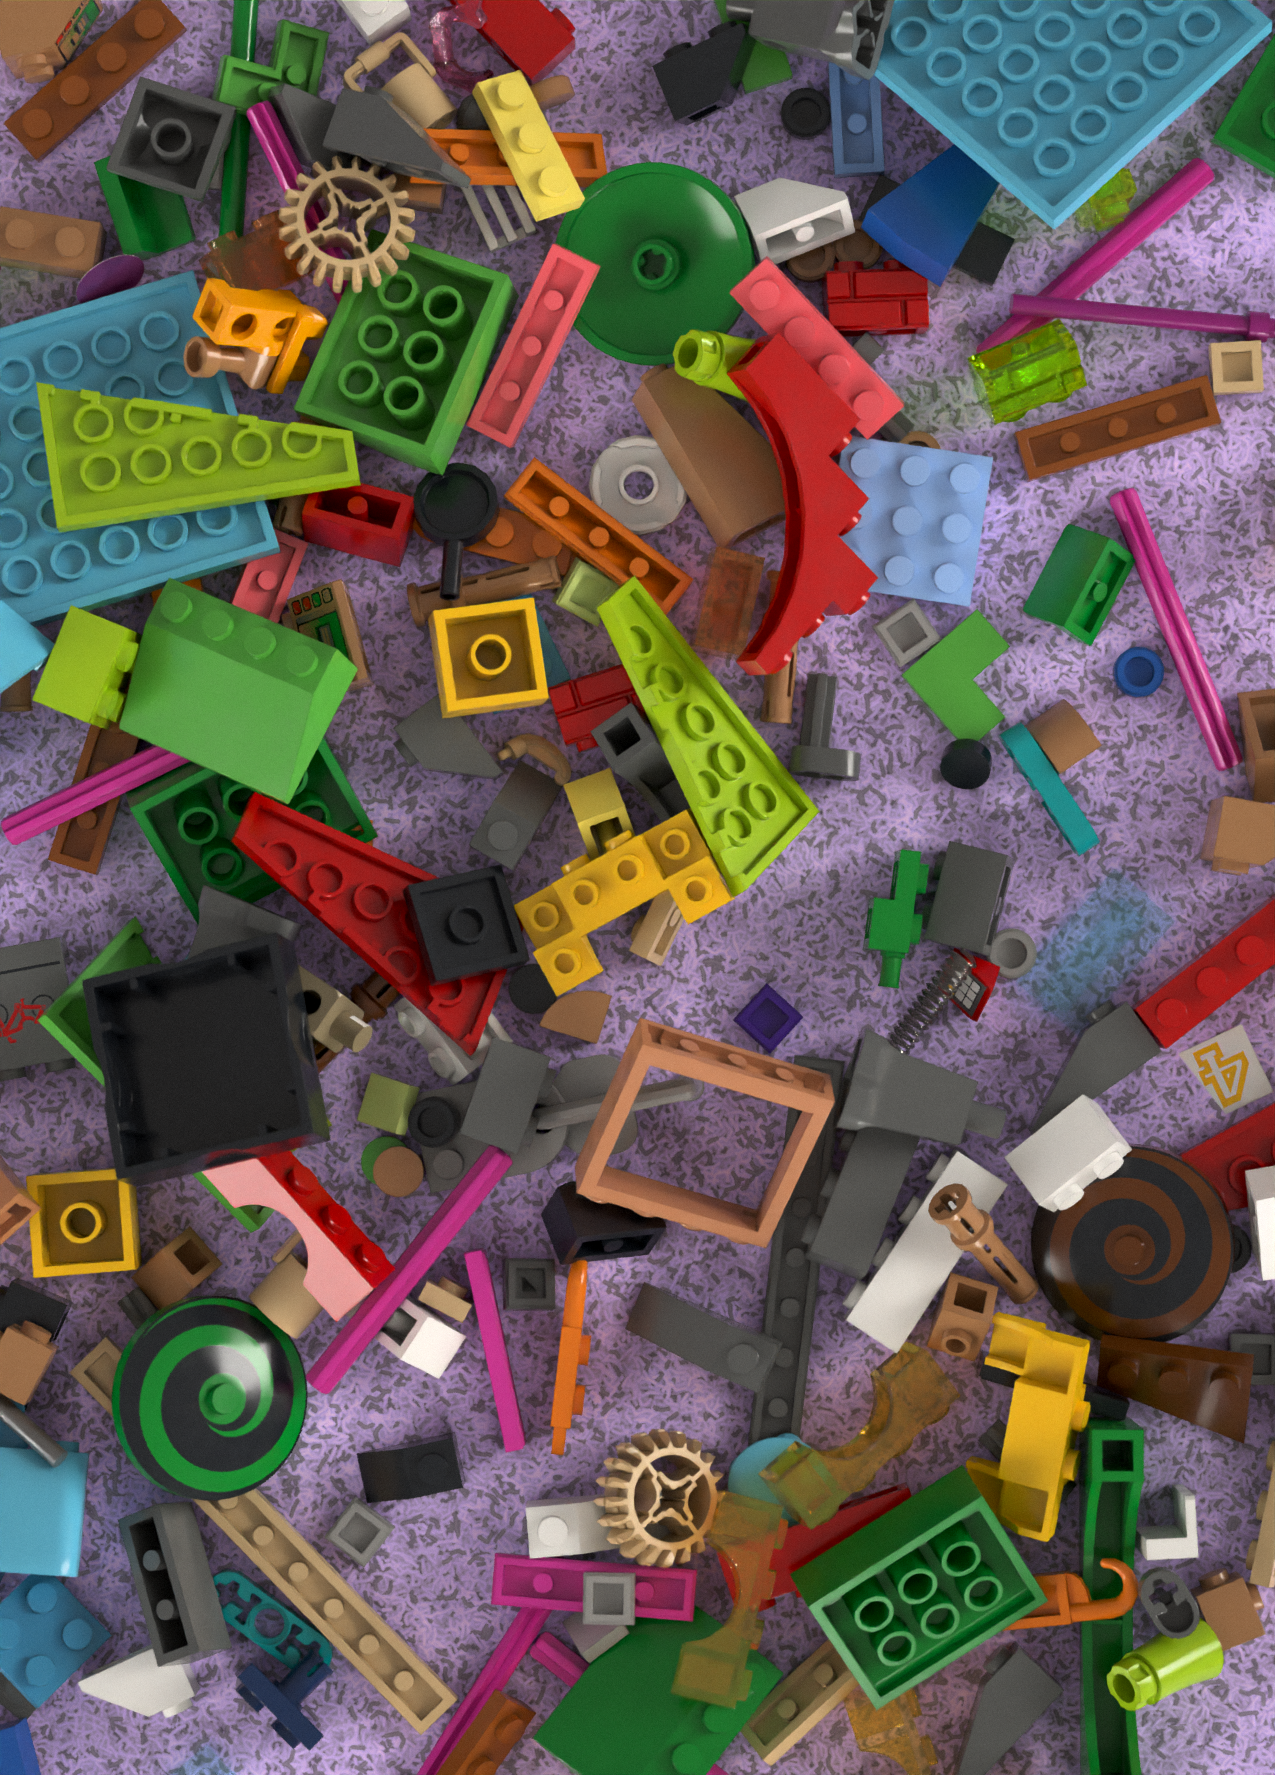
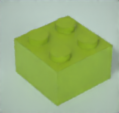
[32,605,142,730]

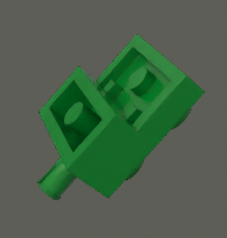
[863,849,929,989]

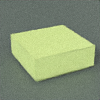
[552,557,619,627]
[357,1072,420,1136]

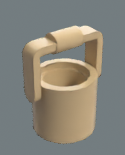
[343,32,458,129]
[249,1229,324,1339]

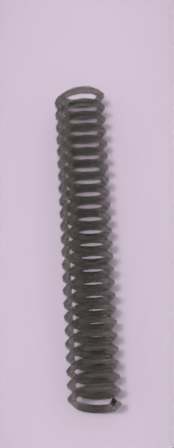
[886,948,977,1055]

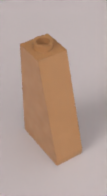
[631,363,786,552]

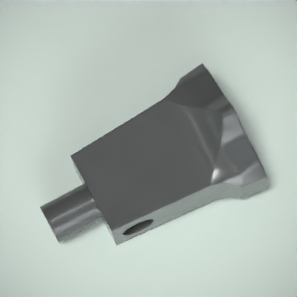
[726,0,894,80]
[187,885,304,959]
[832,1029,1006,1145]

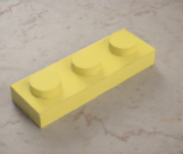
[472,70,585,222]

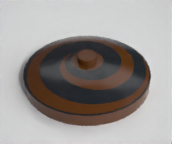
[1031,1144,1235,1342]

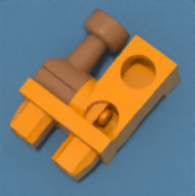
[183,278,328,394]

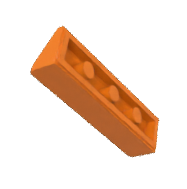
[503,457,694,615]

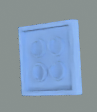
[838,436,993,607]

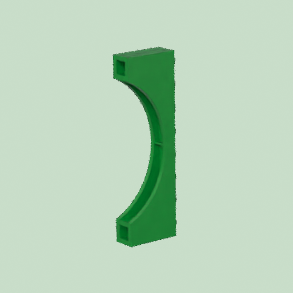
[1079,1417,1144,1775]

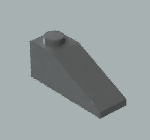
[322,86,471,189]
[1028,999,1162,1135]
[625,1282,783,1392]
[952,1641,1064,1775]

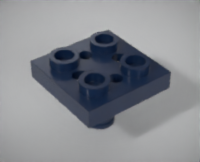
[234,1649,333,1751]

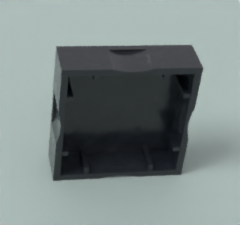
[82,932,331,1187]

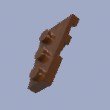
[1097,1334,1254,1444]

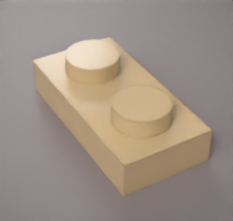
[629,890,684,966]

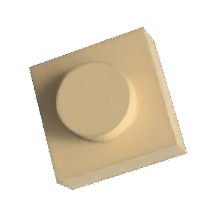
[1208,340,1264,396]
[418,1276,473,1323]

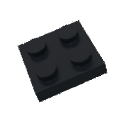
[403,865,530,986]

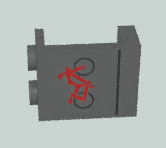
[0,937,76,1081]

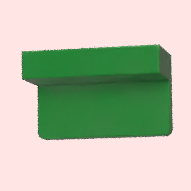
[94,155,196,261]
[1023,524,1135,646]

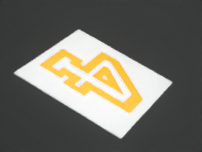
[1178,1024,1274,1114]

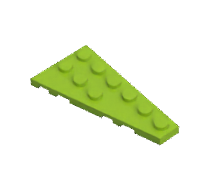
[36,382,361,533]
[596,575,820,897]

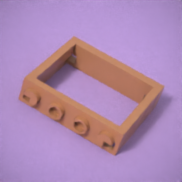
[575,1018,835,1248]

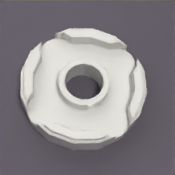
[589,435,687,536]

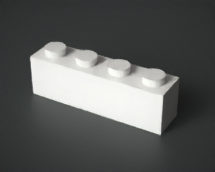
[842,1149,1008,1354]

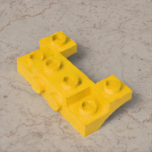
[514,808,735,996]
[965,1312,1091,1542]

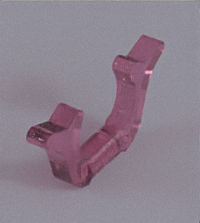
[428,0,494,94]

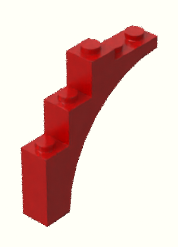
[726,333,878,676]

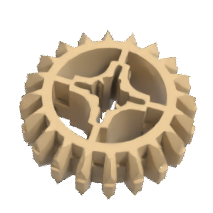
[279,155,415,293]
[593,1429,728,1568]

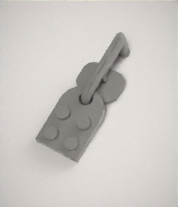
[415,1054,704,1193]

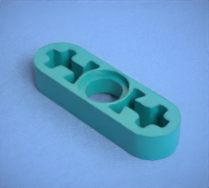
[998,722,1100,857]
[213,1569,333,1676]

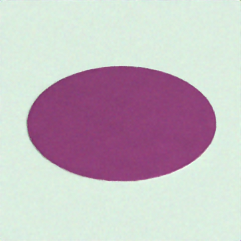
[76,255,144,304]

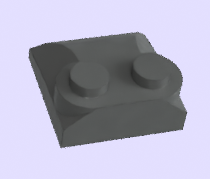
[106,76,237,202]

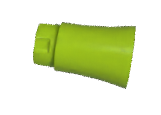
[673,329,757,404]
[1107,1617,1224,1711]

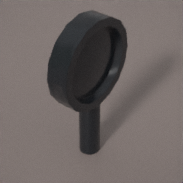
[414,462,500,601]

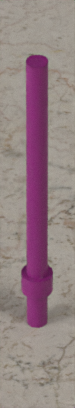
[1009,294,1275,343]

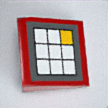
[936,947,1000,1022]

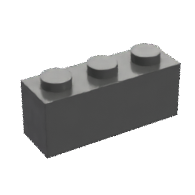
[801,1126,920,1280]
[118,1502,232,1667]

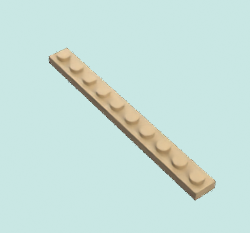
[69,1336,458,1735]

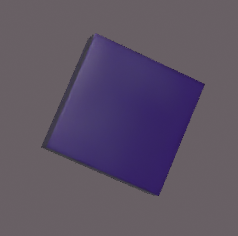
[733,983,803,1054]

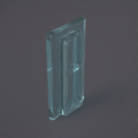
[1016,869,1175,1034]

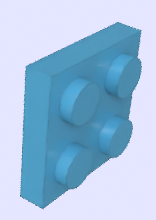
[0,1574,112,1709]

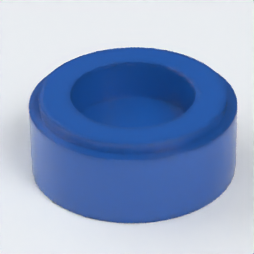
[1113,647,1164,698]

